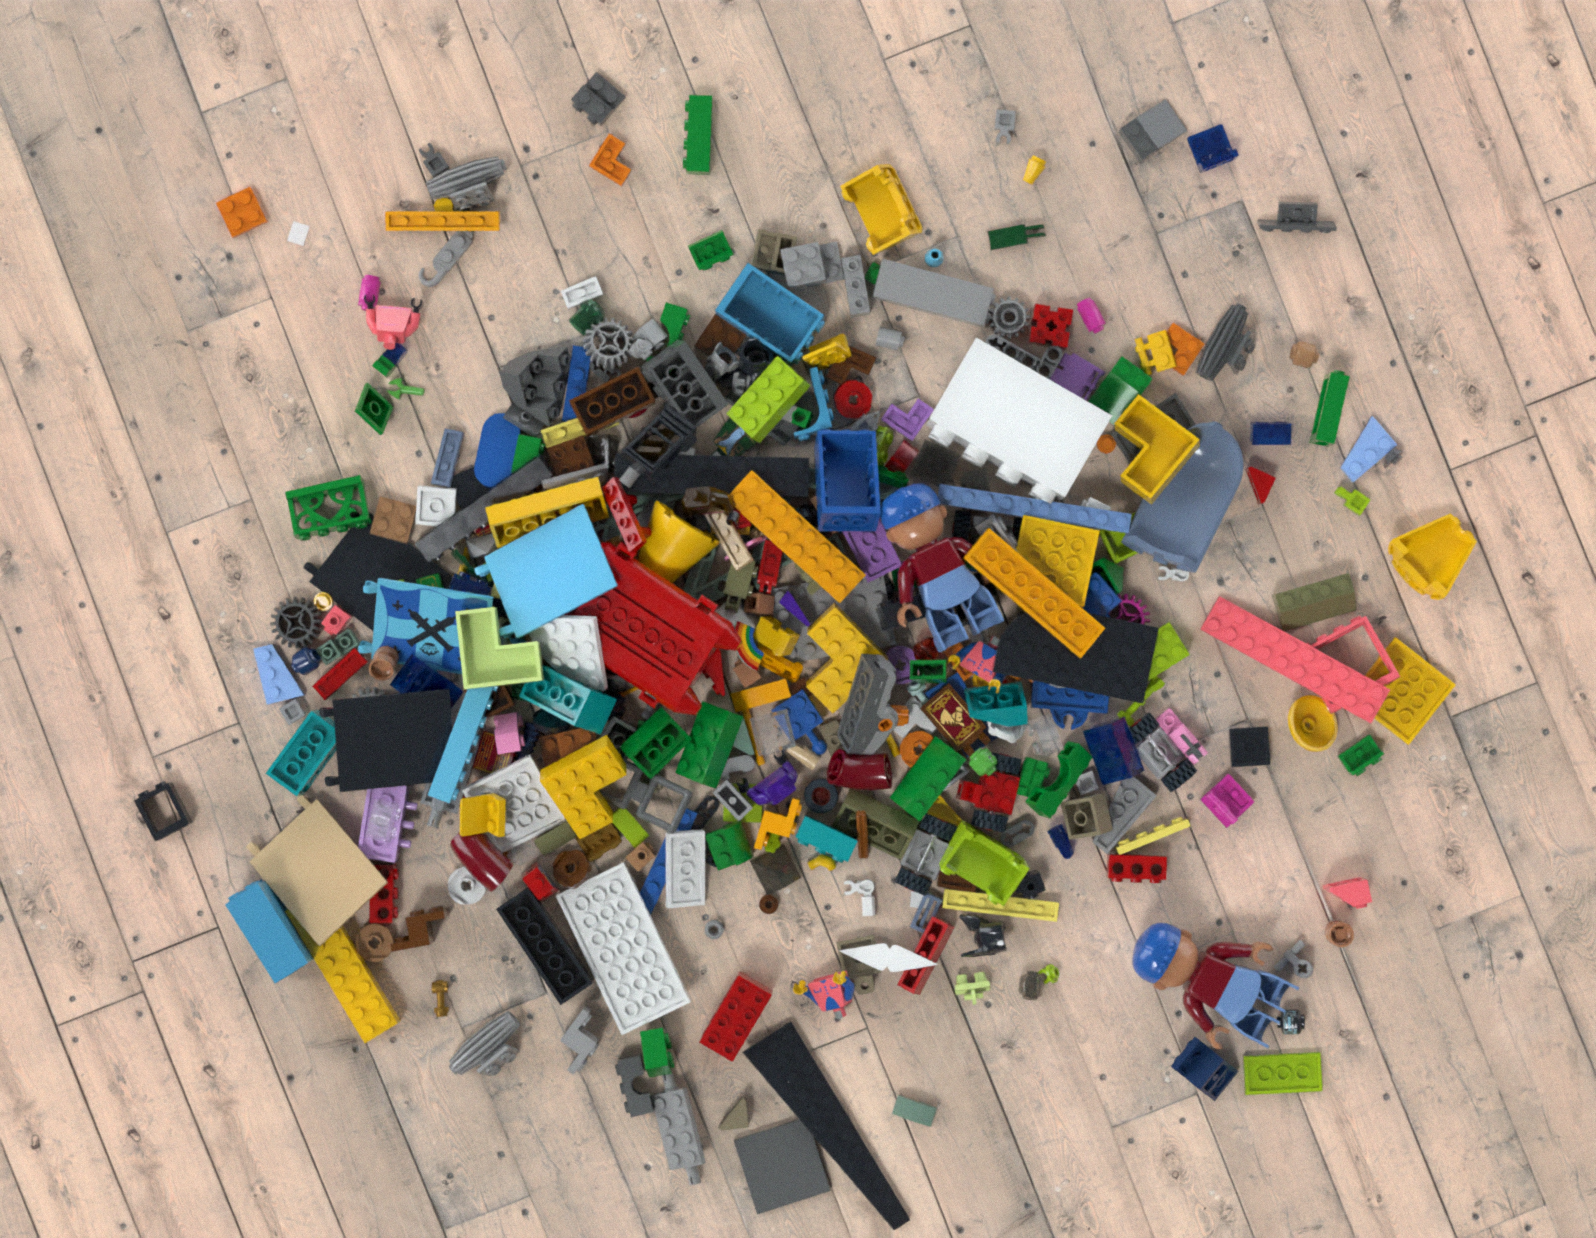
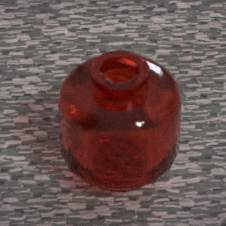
[913,636,942,660]

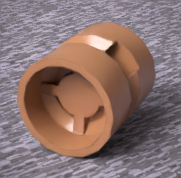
[369,646,399,681]
[1324,920,1354,947]

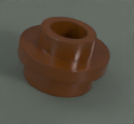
[759,895,778,914]

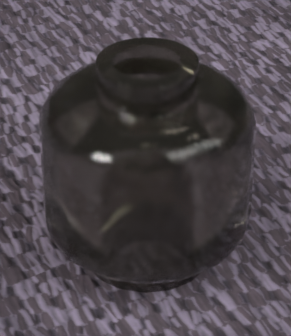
[1018,971,1044,1000]

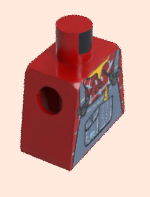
[522,862,559,902]

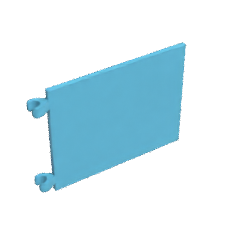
[475,504,618,639]

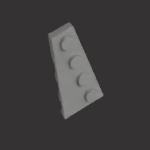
[1093,771,1157,855]

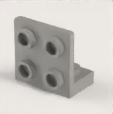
[975,513,1018,552]

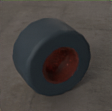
[804,779,838,813]

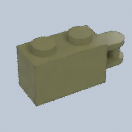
[724,561,758,613]

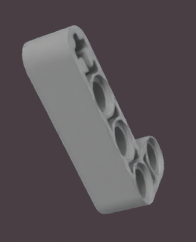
[985,334,1062,379]

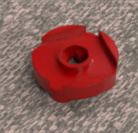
[833,380,872,419]

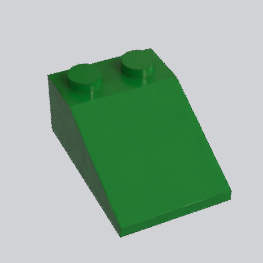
[1088,356,1153,426]

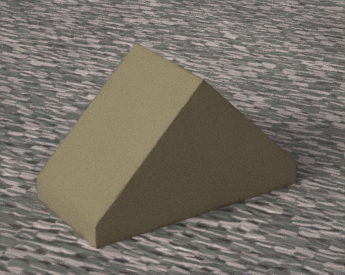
[718,1096,749,1130]

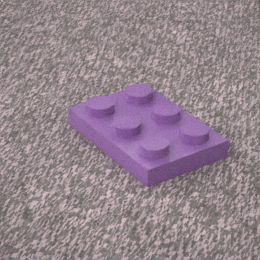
[842,519,901,583]

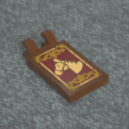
[919,683,991,757]

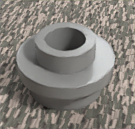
[704,920,724,939]

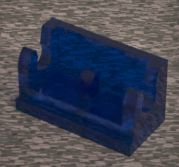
[1250,422,1292,445]

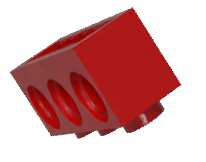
[1106,854,1167,883]
[369,864,399,923]

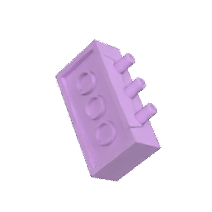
[358,785,418,863]

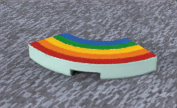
[734,620,764,671]

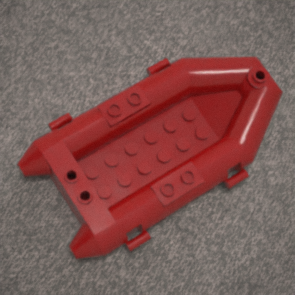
[564,541,742,715]

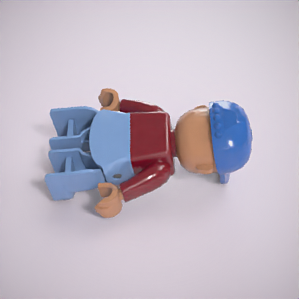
[880,483,1004,652]
[1132,923,1299,1049]

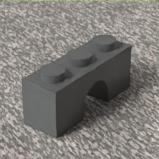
[615,1053,654,1117]

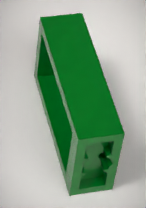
[1309,370,1350,447]

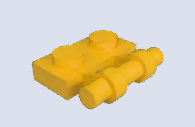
[1134,330,1177,376]

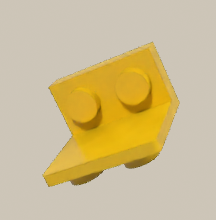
[802,333,852,370]
[460,793,506,837]

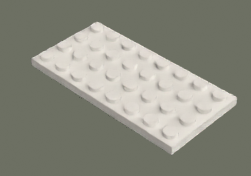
[556,862,691,1035]

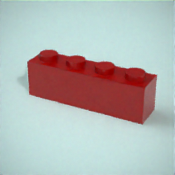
[897,916,955,995]

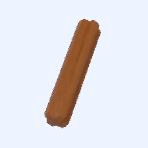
[856,810,869,859]

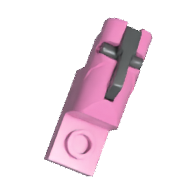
[1156,708,1208,765]

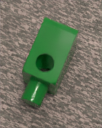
[910,660,947,683]

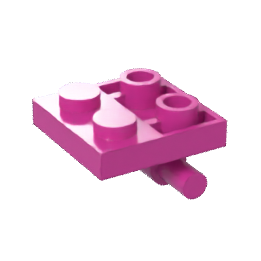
[1200,774,1255,828]

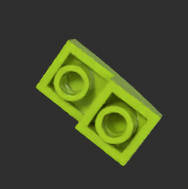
[612,808,649,848]

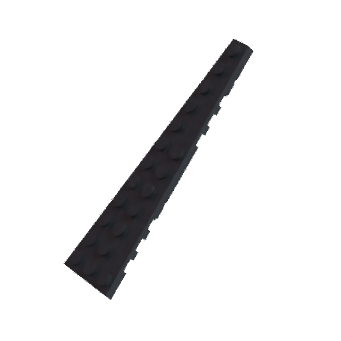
[742,1021,910,1230]

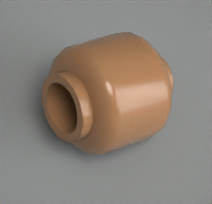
[1289,341,1319,368]

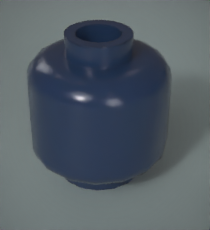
[291,647,321,675]

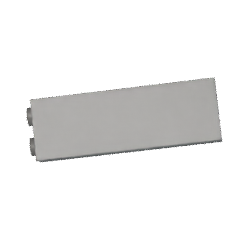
[872,259,996,327]

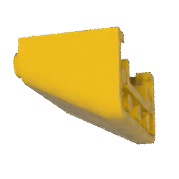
[840,164,923,255]

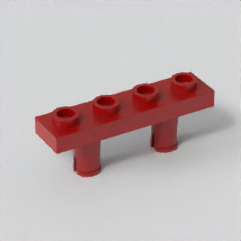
[601,477,652,553]

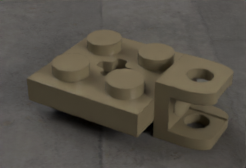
[836,935,881,995]

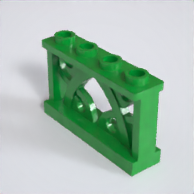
[285,475,372,541]

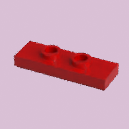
[312,648,368,700]

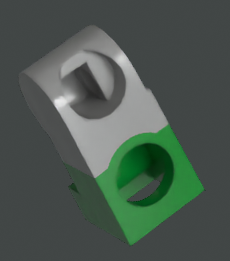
[781,405,814,430]

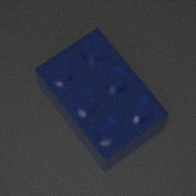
[1082,717,1145,785]

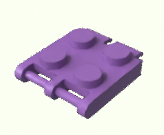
[1049,353,1105,401]

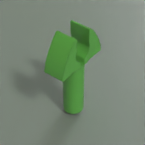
[387,378,424,400]

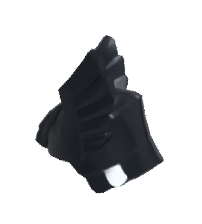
[736,338,775,387]
[959,914,1007,957]

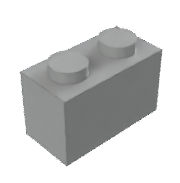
[713,779,753,821]

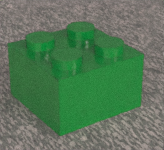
[640,1028,675,1078]

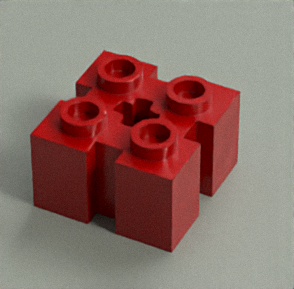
[1028,304,1073,350]

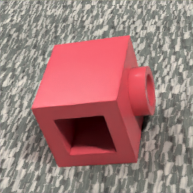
[321,605,353,636]

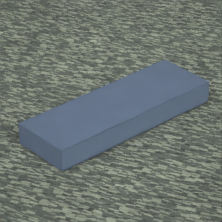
[431,428,464,488]

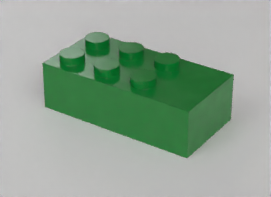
[675,701,743,789]

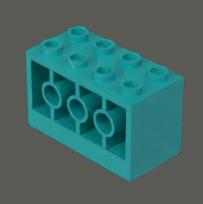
[519,664,617,734]
[265,710,336,796]

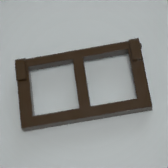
[635,427,675,461]

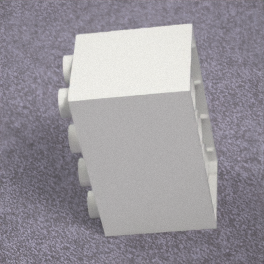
[926,338,1112,504]

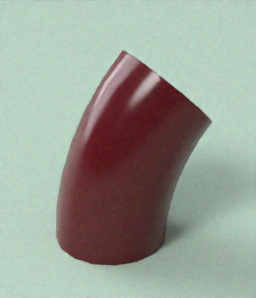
[826,749,893,790]
[450,832,513,892]

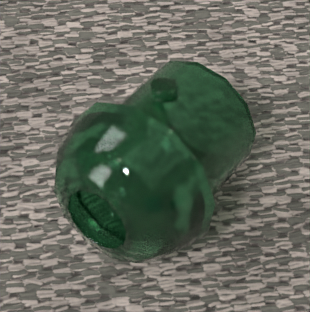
[569,299,605,336]

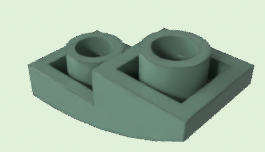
[315,628,360,665]
[892,1095,937,1127]

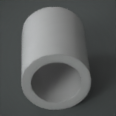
[619,466,640,488]

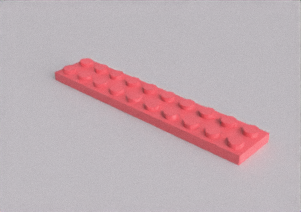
[1200,596,1390,724]

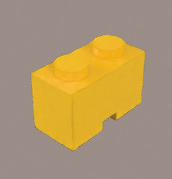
[753,615,800,657]

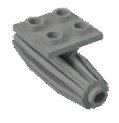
[426,156,507,211]
[449,1011,520,1076]

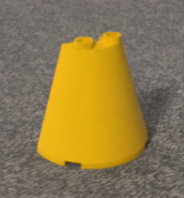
[637,500,720,583]
[1388,513,1477,600]

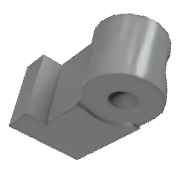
[721,755,755,780]

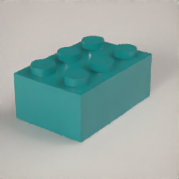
[795,815,858,863]

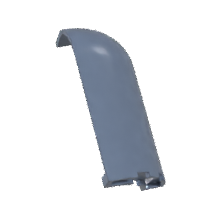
[1121,421,1244,573]

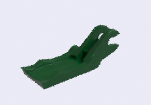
[987,224,1046,251]
[451,549,494,587]

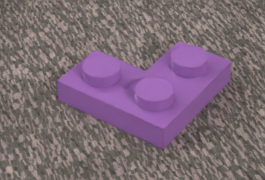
[881,399,934,441]

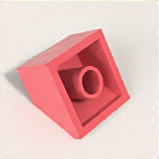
[1323,877,1372,909]

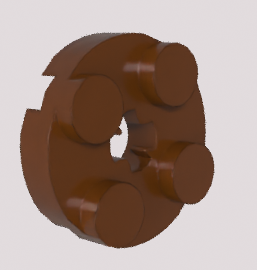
[553,849,592,889]

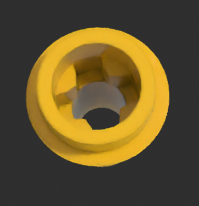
[1023,155,1046,185]

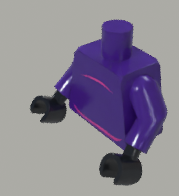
[737,750,798,805]

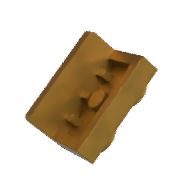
[575,823,622,862]

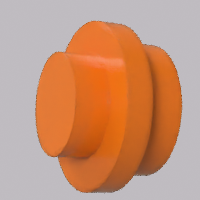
[1097,434,1116,454]

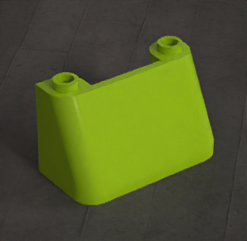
[939,820,1030,906]

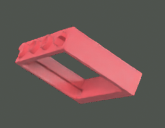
[1306,616,1400,715]

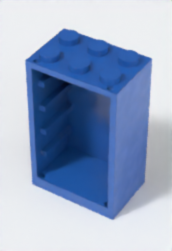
[814,429,881,531]

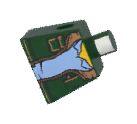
[710,418,757,456]

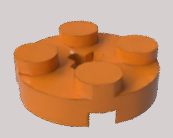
[900,731,934,768]

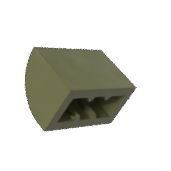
[534,821,577,856]

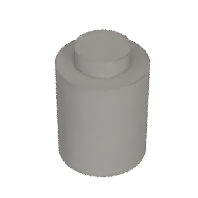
[875,327,905,351]

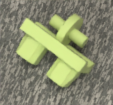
[955,972,990,1005]

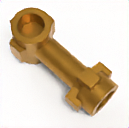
[432,980,449,1017]

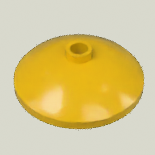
[1288,695,1338,752]

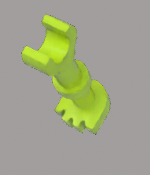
[1117,676,1165,727]

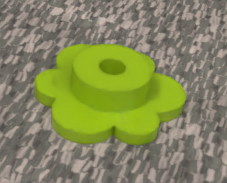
[765,832,781,853]

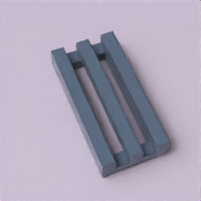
[910,893,943,933]

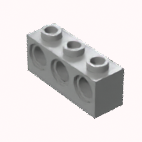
[841,255,870,318]

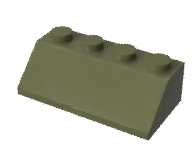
[1272,573,1356,631]
[831,788,920,860]

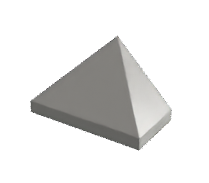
[466,534,502,559]

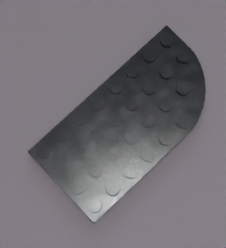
[992,612,1159,704]

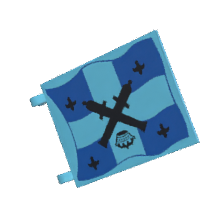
[358,578,493,674]

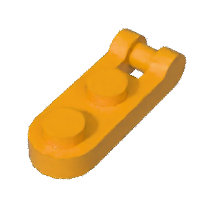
[757,645,803,683]

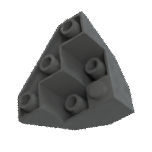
[499,346,571,426]

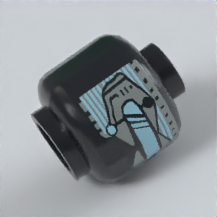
[795,504,818,527]
[1277,1009,1305,1035]

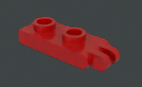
[757,540,783,594]

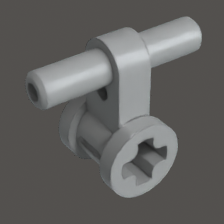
[1274,940,1313,978]

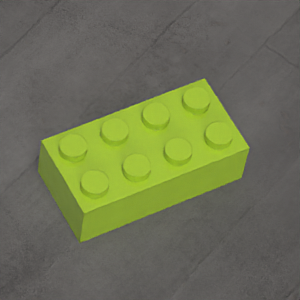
[726,356,811,443]
[1148,622,1190,681]

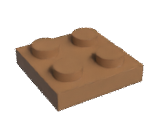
[370,496,416,544]

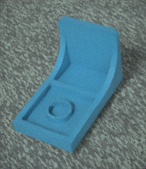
[794,367,834,442]

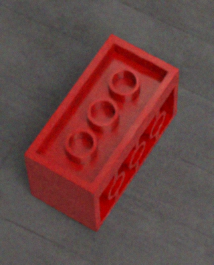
[699,971,773,1062]

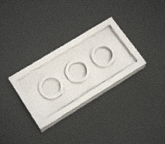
[666,829,705,908]

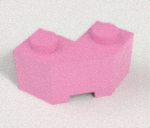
[494,712,525,754]

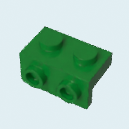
[688,230,734,271]
[1337,734,1384,776]

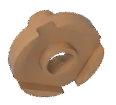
[355,923,394,962]

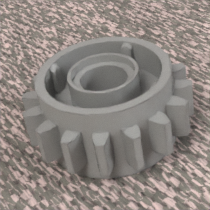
[989,296,1030,339]

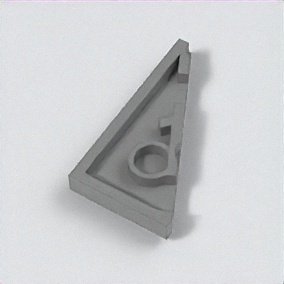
[541,464,608,498]

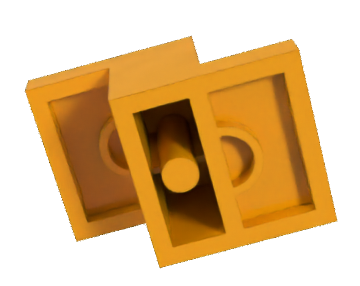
[754,797,802,850]

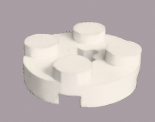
[987,722,1026,743]
[448,867,486,905]

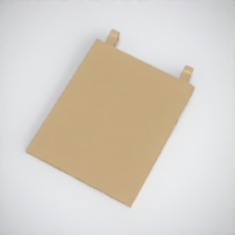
[246,795,388,946]

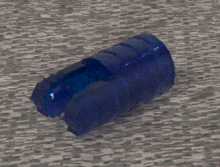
[1047,823,1074,859]

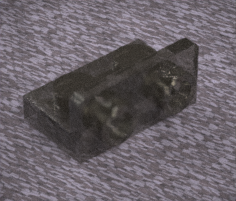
[588,434,619,474]

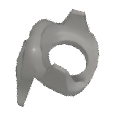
[704,342,739,385]

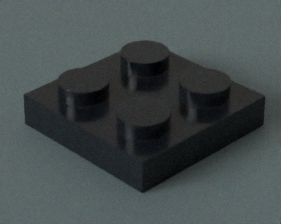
[1228,726,1270,767]

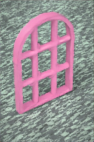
[724,535,768,561]

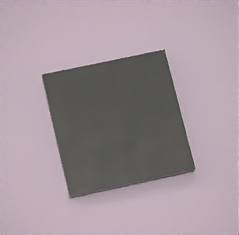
[734,1119,831,1214]

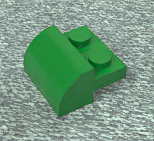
[705,820,754,871]

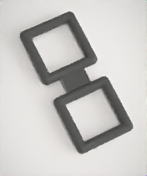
[599,760,693,833]

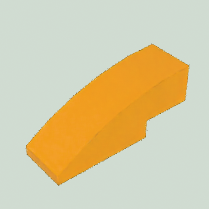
[731,679,791,712]

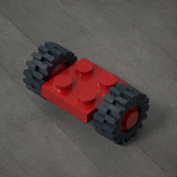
[971,752,1022,833]

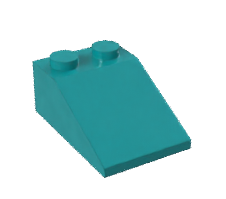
[964,682,1028,727]

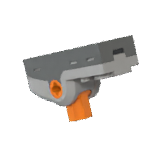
[837,654,909,755]

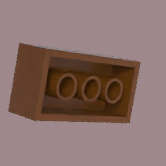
[569,367,656,438]

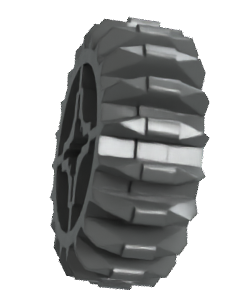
[270,597,323,649]

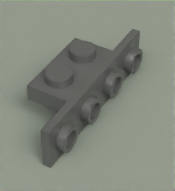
[1257,201,1337,233]

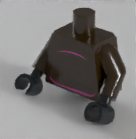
[681,486,740,527]

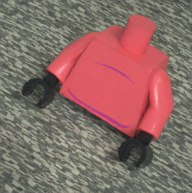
[364,294,424,350]

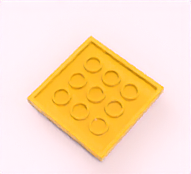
[1017,515,1100,607]
[1364,637,1456,745]

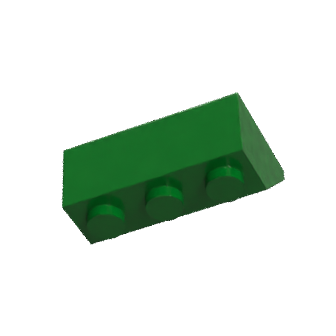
[620,707,692,779]

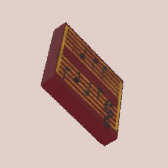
[473,731,517,773]

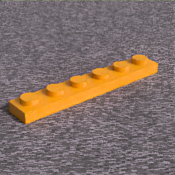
[385,211,500,231]

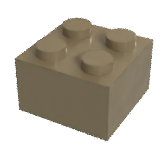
[1061,793,1113,840]

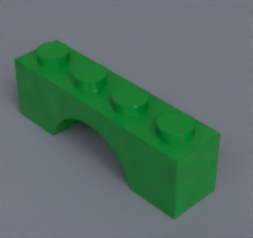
[646,302,691,375]
[1025,741,1093,819]

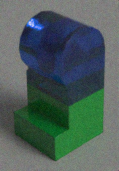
[372,343,408,378]

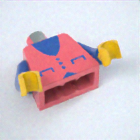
[947,636,1006,693]
[793,970,855,1019]

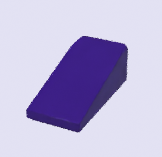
[779,591,811,627]

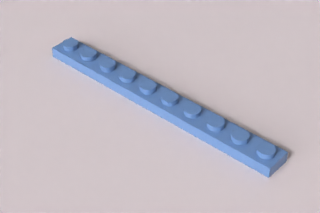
[938,484,1132,533]

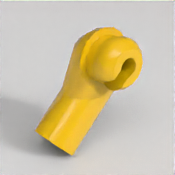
[807,854,836,871]

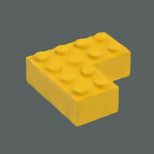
[1114,394,1200,505]
[806,602,888,713]
[540,735,627,839]

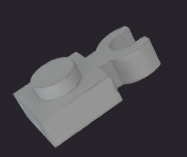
[995,109,1016,144]

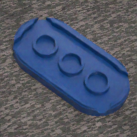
[474,413,521,488]

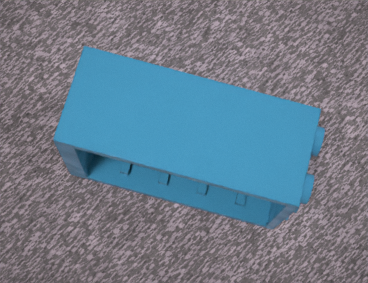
[715,263,825,367]
[225,879,314,983]

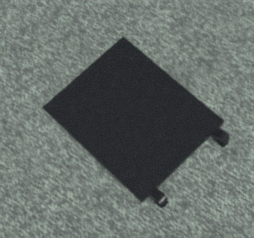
[303,512,456,631]
[319,689,452,792]

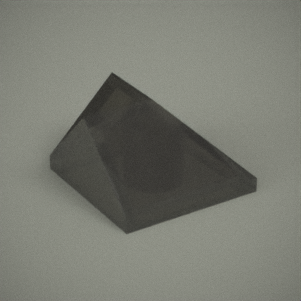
[750,843,801,895]

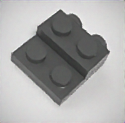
[571,72,626,126]

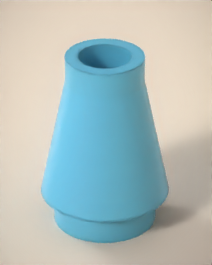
[925,248,944,267]

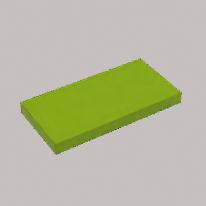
[1243,1052,1323,1095]

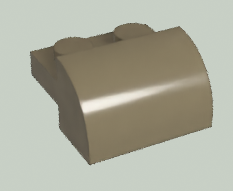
[751,229,797,275]

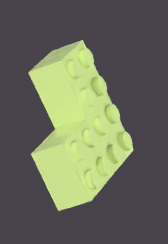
[455,607,544,690]

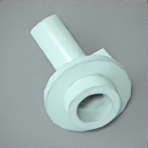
[907,681,929,705]

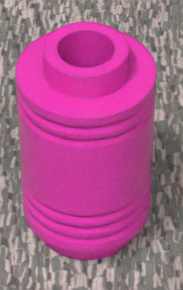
[358,275,381,311]
[1077,297,1106,334]

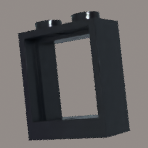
[134,781,193,842]

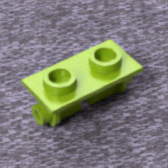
[876,426,894,466]

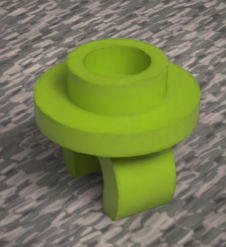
[1038,964,1060,984]

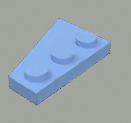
[1340,416,1397,483]
[253,644,305,705]

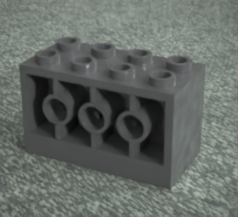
[641,340,729,427]

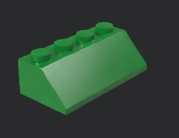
[889,736,966,821]

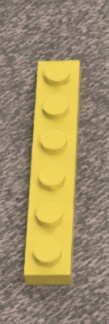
[942,888,1059,922]

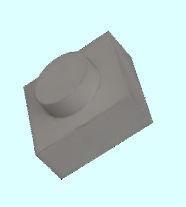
[279,699,306,725]

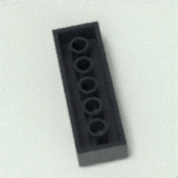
[875,572,998,631]
[496,887,594,1005]

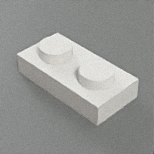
[561,276,603,309]

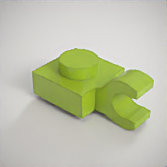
[1334,486,1370,516]

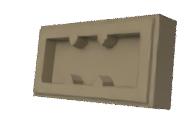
[819,720,845,757]

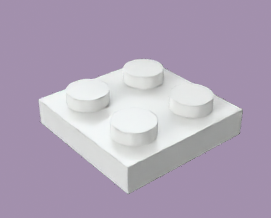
[415,485,457,526]

